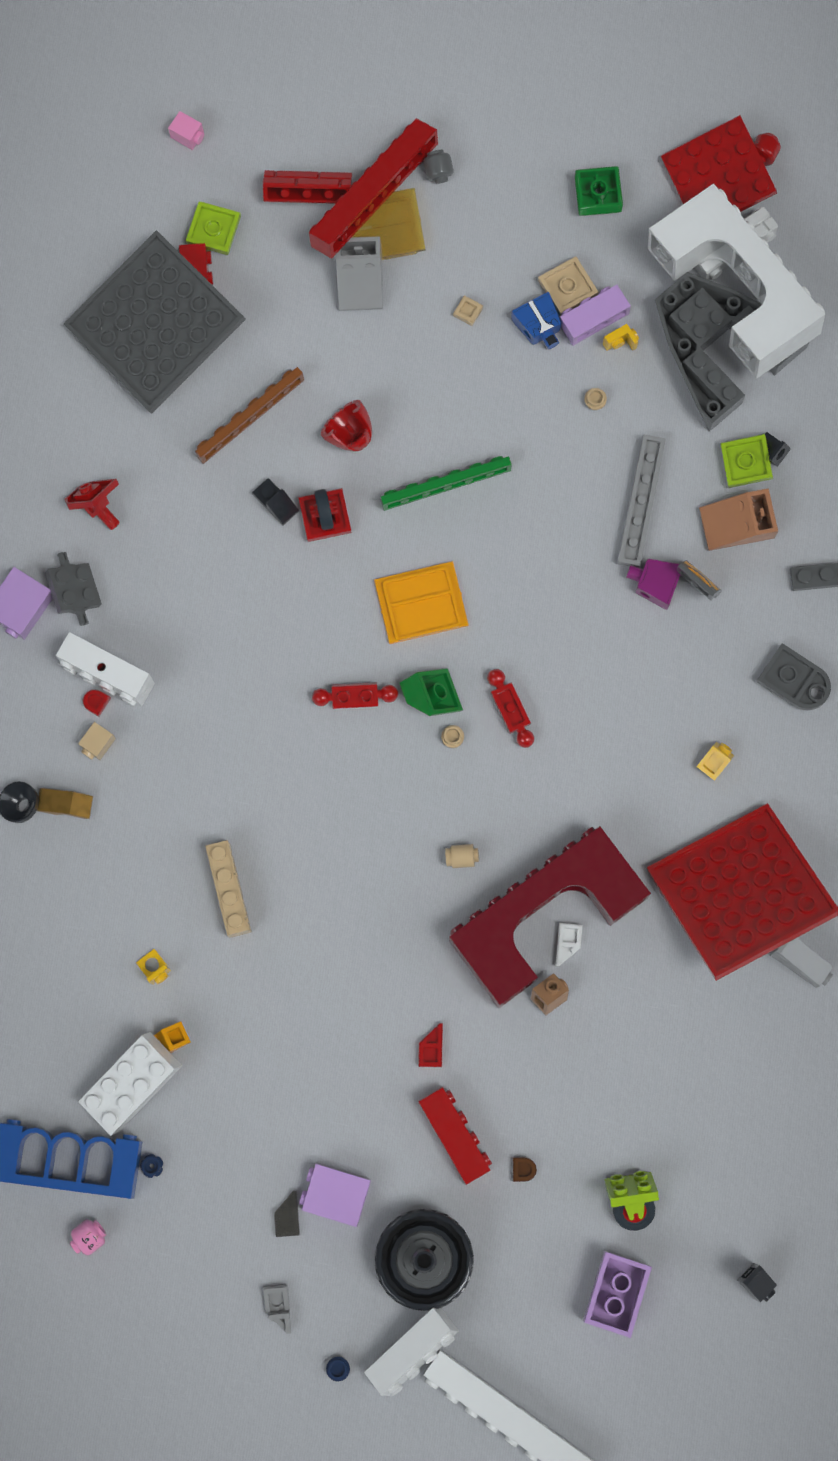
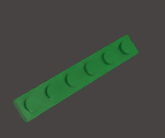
[381,456,512,511]

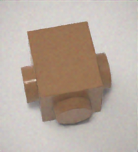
[531,973,569,1016]

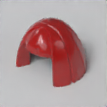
[321,400,372,452]

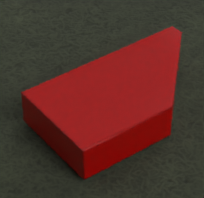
[419,1023,443,1067]

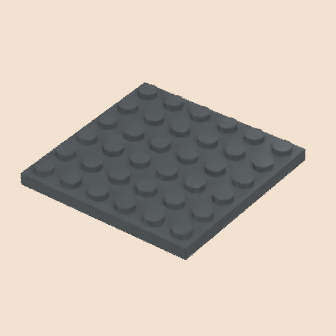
[64,230,246,414]

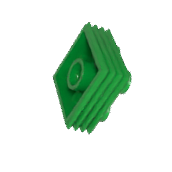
[575,166,623,216]

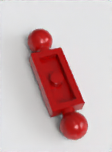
[487,669,534,748]
[312,682,398,709]

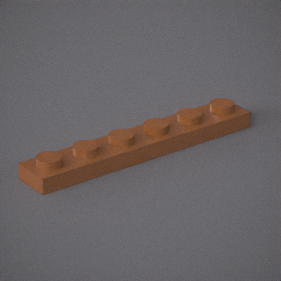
[195,367,304,464]

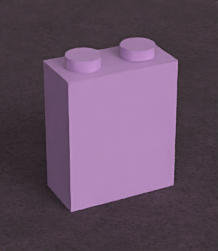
[0,567,53,640]
[299,1164,371,1227]

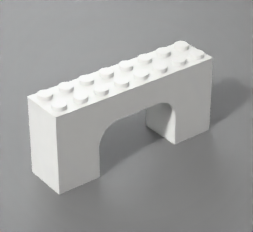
[648,184,825,379]

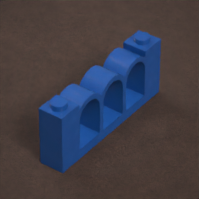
[0,1119,143,1199]

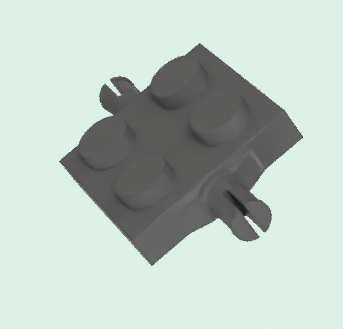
[45,552,102,626]

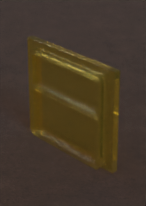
[352,188,426,260]

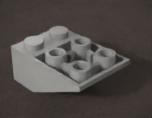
[336,236,383,311]

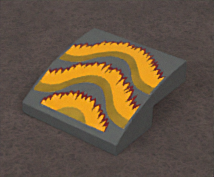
[677,560,722,600]

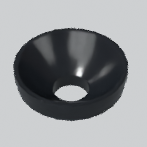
[0,781,39,823]

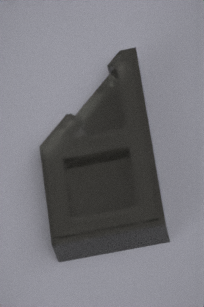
[274,1191,300,1237]

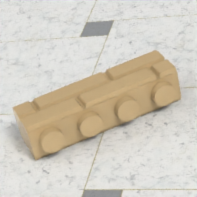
[205,840,252,938]

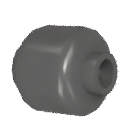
[423,149,454,184]

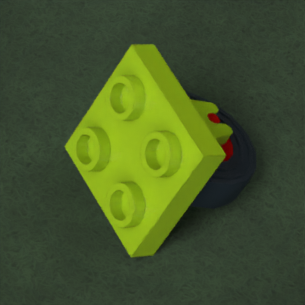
[604,1171,659,1231]

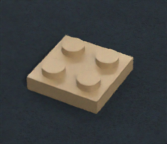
[538,256,599,316]

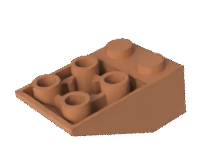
[699,488,778,551]

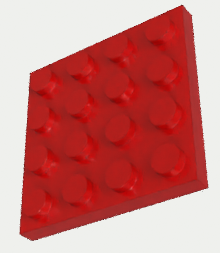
[661,115,777,212]

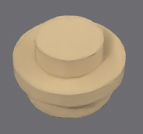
[584,388,607,410]
[441,725,464,748]

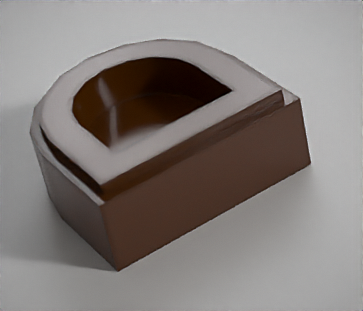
[513,1158,537,1182]

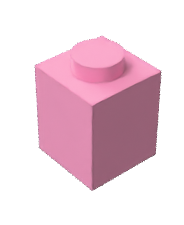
[168,111,204,150]

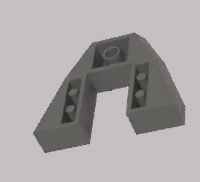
[655,272,809,432]

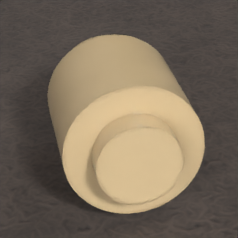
[445,844,479,868]

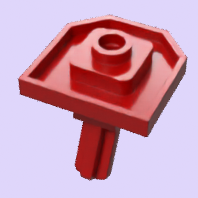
[65,479,120,530]

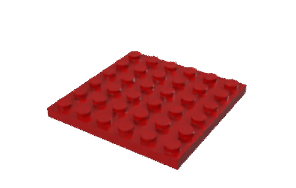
[647,803,838,981]

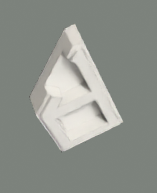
[555,923,583,967]

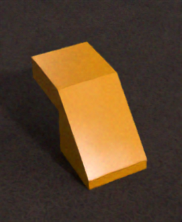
[154,1021,191,1053]

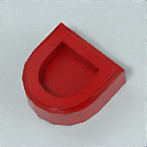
[83,690,111,717]

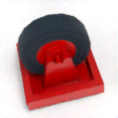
[298,488,352,542]

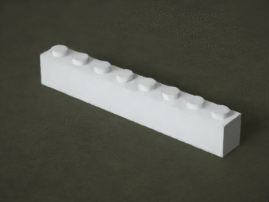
[423,1349,594,1461]

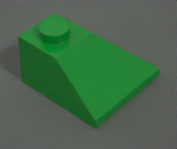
[400,668,463,716]

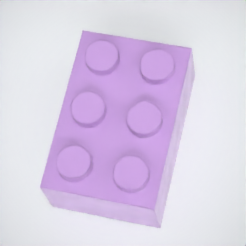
[583,1251,652,1338]

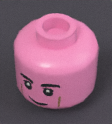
[70,1219,107,1256]

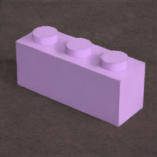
[560,285,631,346]

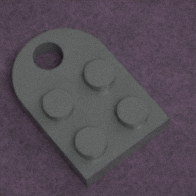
[756,643,831,711]

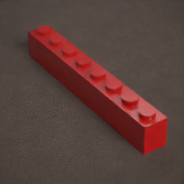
[309,118,438,259]

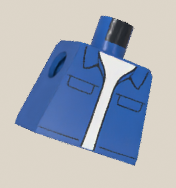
[511,292,561,349]

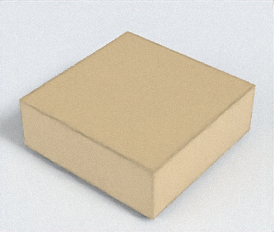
[453,295,483,326]

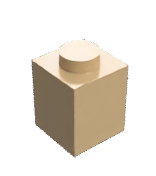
[78,722,116,760]

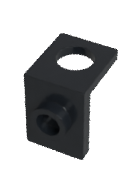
[765,432,791,467]

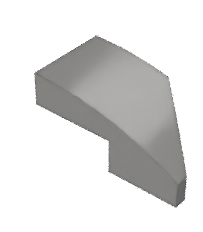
[263,1284,291,1334]

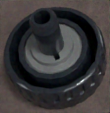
[375,1209,474,1311]

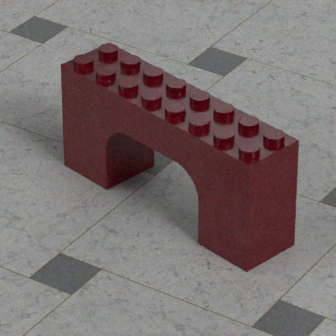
[449,826,651,1008]

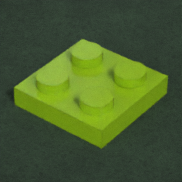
[186,201,241,255]
[721,434,773,488]

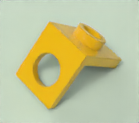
[136,949,171,985]

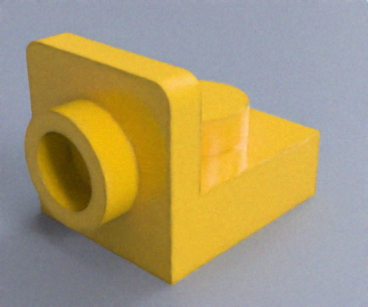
[603,324,639,351]
[696,742,734,781]

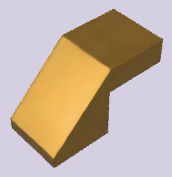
[37,788,93,819]

